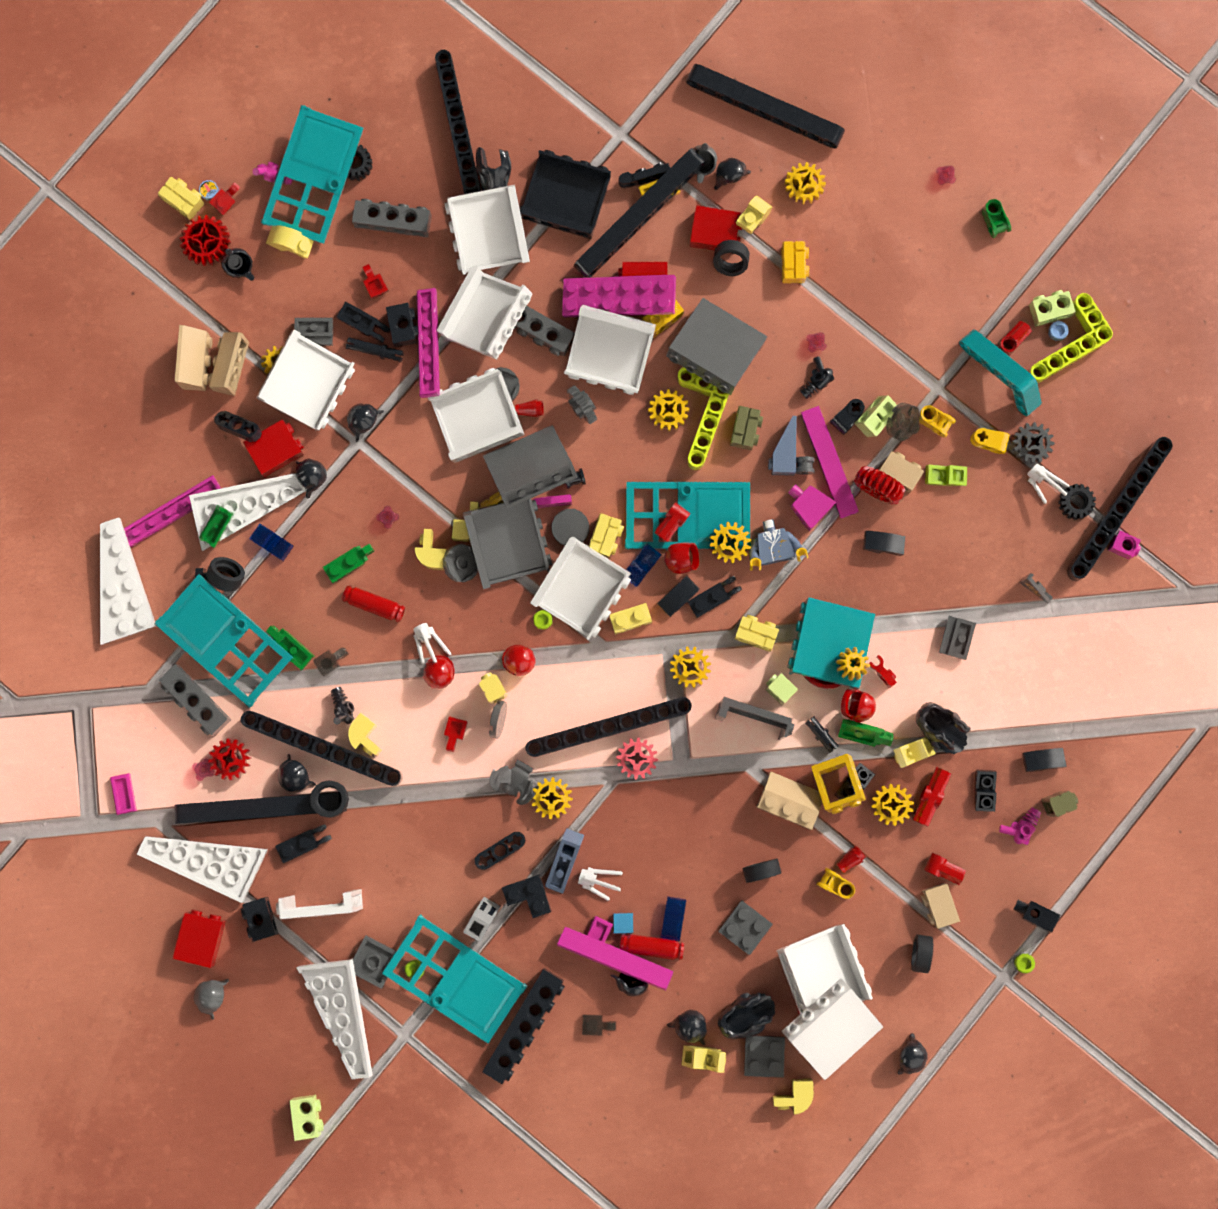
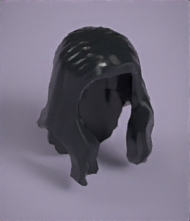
[475,147,512,191]
[916,702,971,754]
[717,993,775,1039]

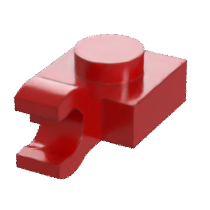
[208,182,241,215]
[362,264,388,299]
[868,655,897,688]
[444,716,468,752]

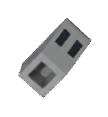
[463,897,501,942]

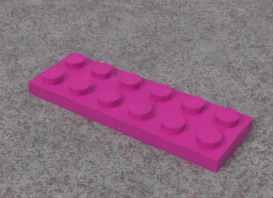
[562,275,676,317]

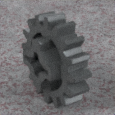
[567,385,597,424]
[1012,422,1055,464]

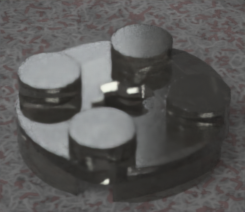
[886,402,920,441]

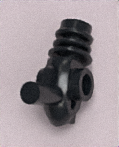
[800,357,835,399]
[331,687,355,725]

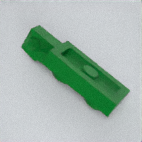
[322,544,375,584]
[266,625,315,671]
[838,718,894,747]

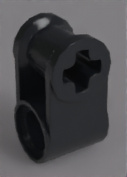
[830,399,865,435]

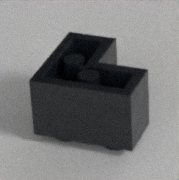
[502,874,552,918]

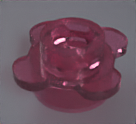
[936,165,956,185]
[806,332,827,352]
[376,506,399,529]
[192,759,215,781]

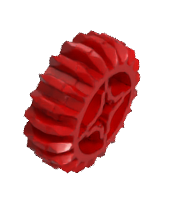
[179,215,231,266]
[854,466,905,505]

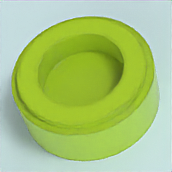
[533,610,553,630]
[1014,953,1035,973]
[405,959,425,979]

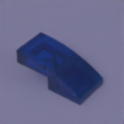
[249,524,294,562]
[626,543,662,587]
[661,896,687,941]

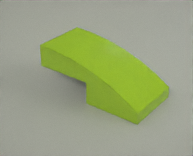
[925,465,967,486]

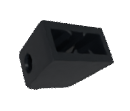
[1013,899,1061,933]

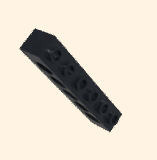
[482,968,565,1084]

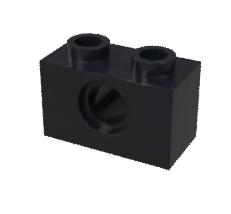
[386,303,418,348]
[241,897,279,942]

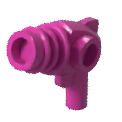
[252,162,293,185]
[999,807,1041,845]

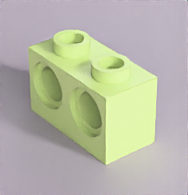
[1029,290,1075,327]
[854,395,900,437]
[765,673,798,705]
[290,1095,324,1141]

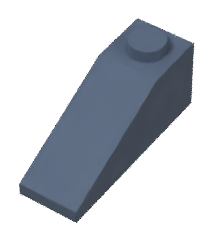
[768,416,797,476]
[545,828,584,894]

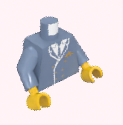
[749,519,808,571]

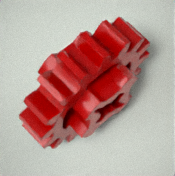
[208,738,252,781]

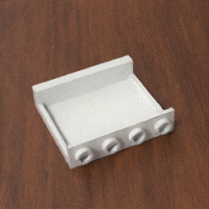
[445,185,530,275]
[436,266,533,360]
[564,305,656,395]
[256,330,355,431]
[428,368,524,463]
[530,537,631,640]
[276,889,363,919]
[776,924,873,1014]
[782,978,883,1080]

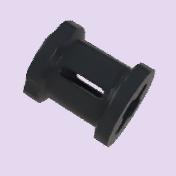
[566,468,586,489]

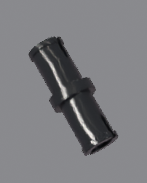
[805,716,839,753]

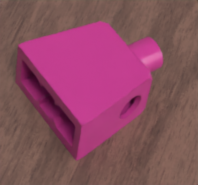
[788,484,836,531]

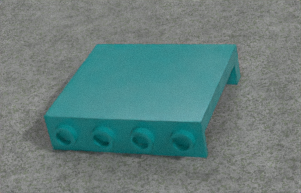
[787,597,875,690]

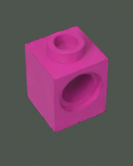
[1108,530,1141,560]

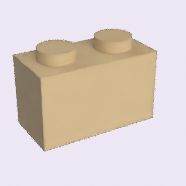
[880,451,924,494]
[921,883,960,929]

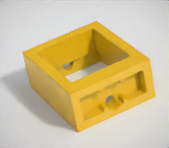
[811,753,866,814]

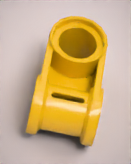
[917,405,956,438]
[970,428,1009,454]
[816,868,855,899]

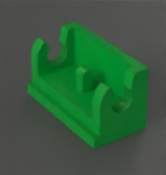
[199,505,235,548]

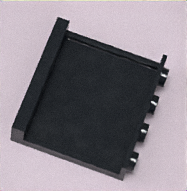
[520,150,611,240]

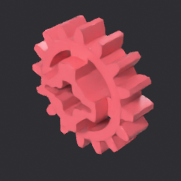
[616,738,658,780]

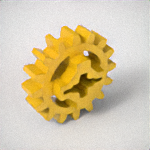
[785,162,826,204]
[648,389,690,431]
[710,522,751,564]
[670,646,711,688]
[532,777,573,819]
[871,784,914,826]

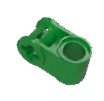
[982,199,1012,238]

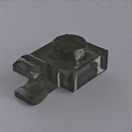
[313,647,349,677]
[582,1014,616,1036]

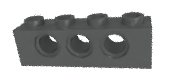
[352,199,432,237]
[514,305,575,356]
[159,664,232,736]

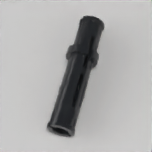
[346,337,404,363]

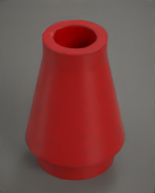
[515,399,544,418]
[837,845,866,873]

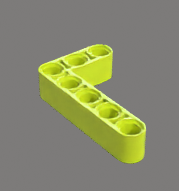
[1028,293,1113,383]
[677,367,729,470]

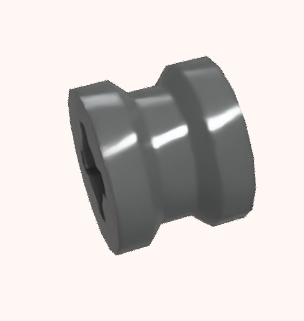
[796,456,814,475]

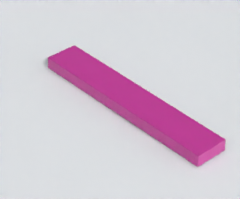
[417,288,440,398]
[801,406,859,519]
[124,475,222,548]
[557,927,674,991]

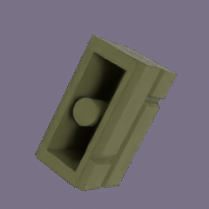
[730,406,763,450]
[1041,791,1079,817]

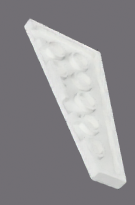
[189,473,307,551]
[100,518,156,645]
[137,836,268,903]
[296,959,373,1079]

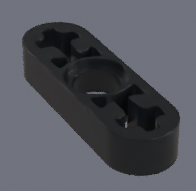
[214,411,262,442]
[475,832,526,870]

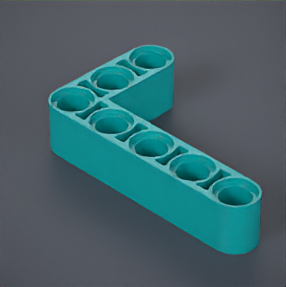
[959,329,1042,417]

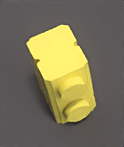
[158,177,204,220]
[589,513,624,558]
[609,603,652,635]
[734,615,779,652]
[479,672,508,704]

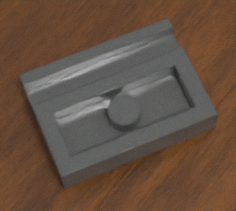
[294,318,333,346]
[938,615,976,660]

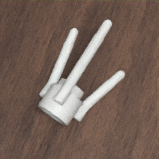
[1027,464,1069,504]
[413,623,451,664]
[578,867,623,901]

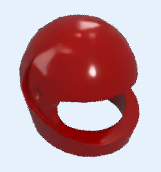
[664,542,699,574]
[502,645,536,677]
[423,655,455,689]
[841,689,876,722]

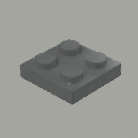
[718,900,773,955]
[353,935,397,989]
[744,1035,785,1078]

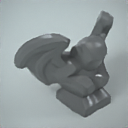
[490,759,535,805]

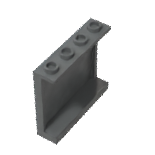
[666,298,768,395]
[483,425,578,509]
[463,499,552,589]
[715,697,795,740]

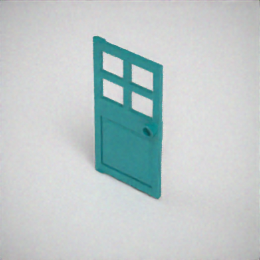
[261,105,364,244]
[624,482,751,549]
[154,574,293,708]
[382,914,527,1043]

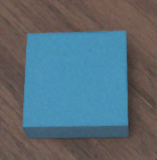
[614,913,633,933]

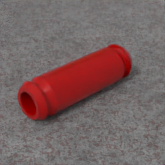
[342,585,405,622]
[620,933,684,961]

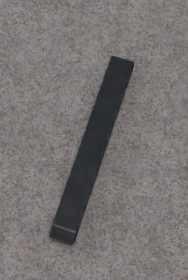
[435,50,481,194]
[686,64,845,149]
[573,148,706,278]
[1067,437,1173,581]
[525,697,692,757]
[241,710,403,786]
[174,792,347,824]

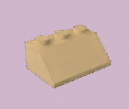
[175,325,213,391]
[208,332,249,396]
[756,772,822,830]

